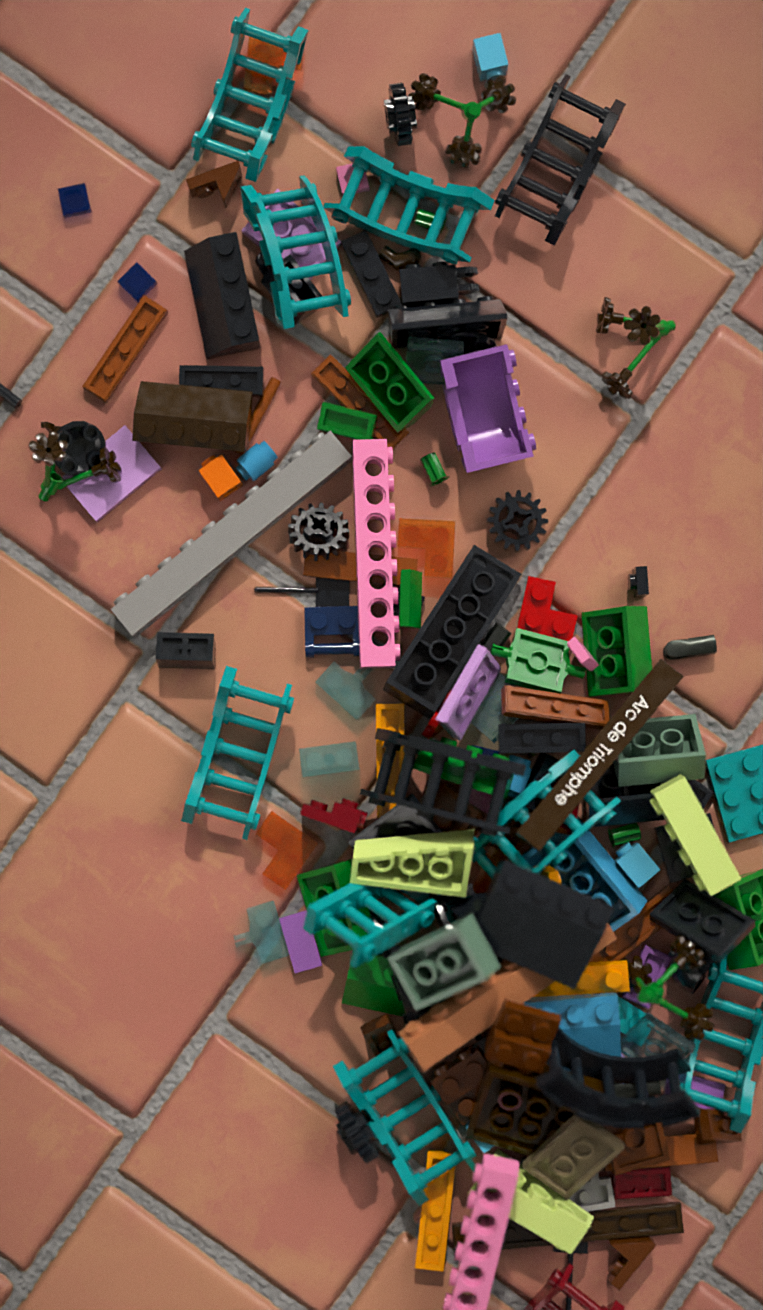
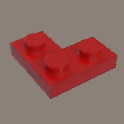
[517,576,578,641]

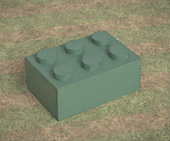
[613,714,706,787]
[388,914,500,1010]

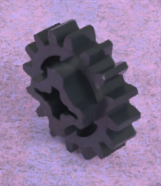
[384,83,417,146]
[487,490,548,552]
[288,502,349,561]
[334,1101,379,1164]

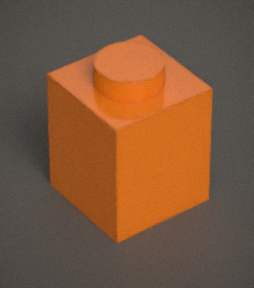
[198,454,243,502]

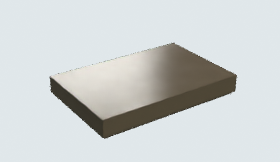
[522,1113,624,1200]

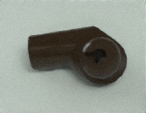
[379,245,422,271]

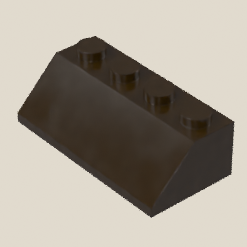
[132,381,253,452]

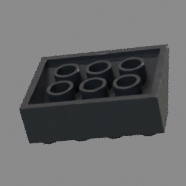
[388,296,508,349]
[475,860,614,989]

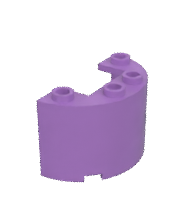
[440,344,536,473]

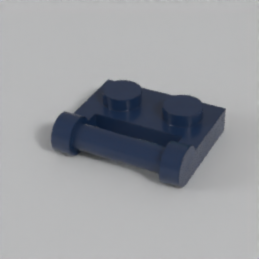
[304,606,359,658]

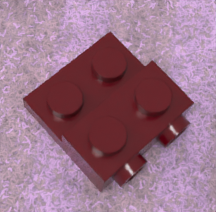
[300,798,368,833]

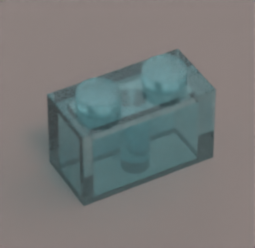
[299,741,360,777]

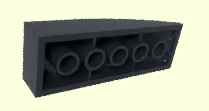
[383,545,522,720]

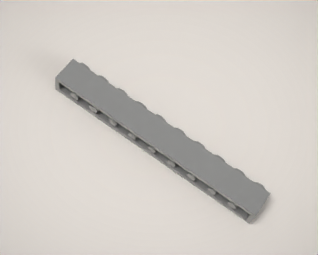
[111,431,352,638]

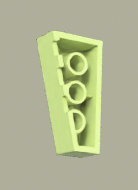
[650,774,741,896]
[350,830,474,897]
[468,1149,594,1254]

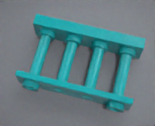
[303,883,437,968]

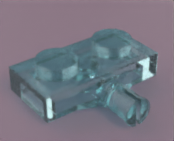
[315,661,376,720]
[233,900,290,964]

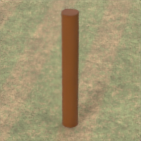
[234,377,281,455]

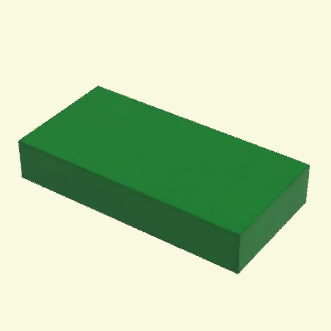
[317,402,378,440]
[399,569,422,629]

